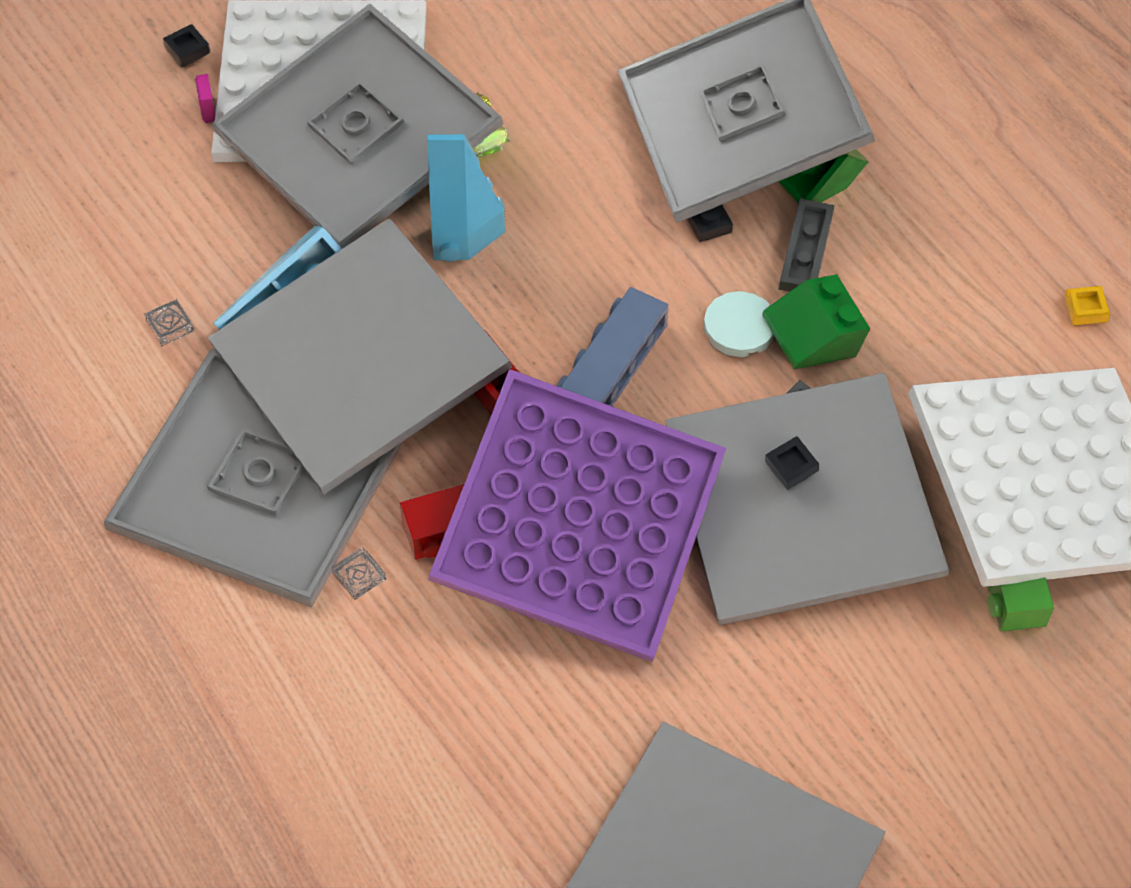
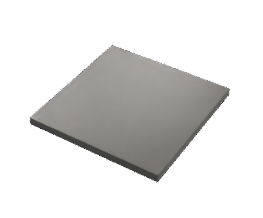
[618,0,875,223]
[212,4,503,249]
[208,218,512,494]
[103,348,403,608]
[665,373,949,626]
[566,721,885,888]

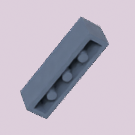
[557,287,669,407]

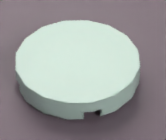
[703,291,774,358]

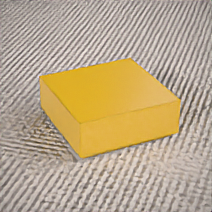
[1064,286,1111,325]

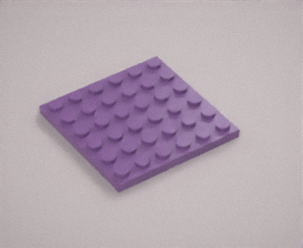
[428,369,726,662]

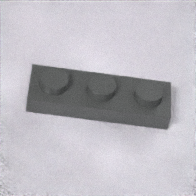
[779,199,835,292]

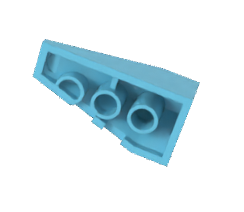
[427,134,505,261]
[213,226,342,330]

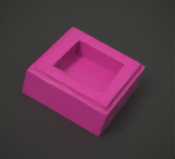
[195,74,216,123]

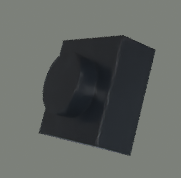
[163,24,211,67]
[688,204,733,242]
[765,436,819,490]

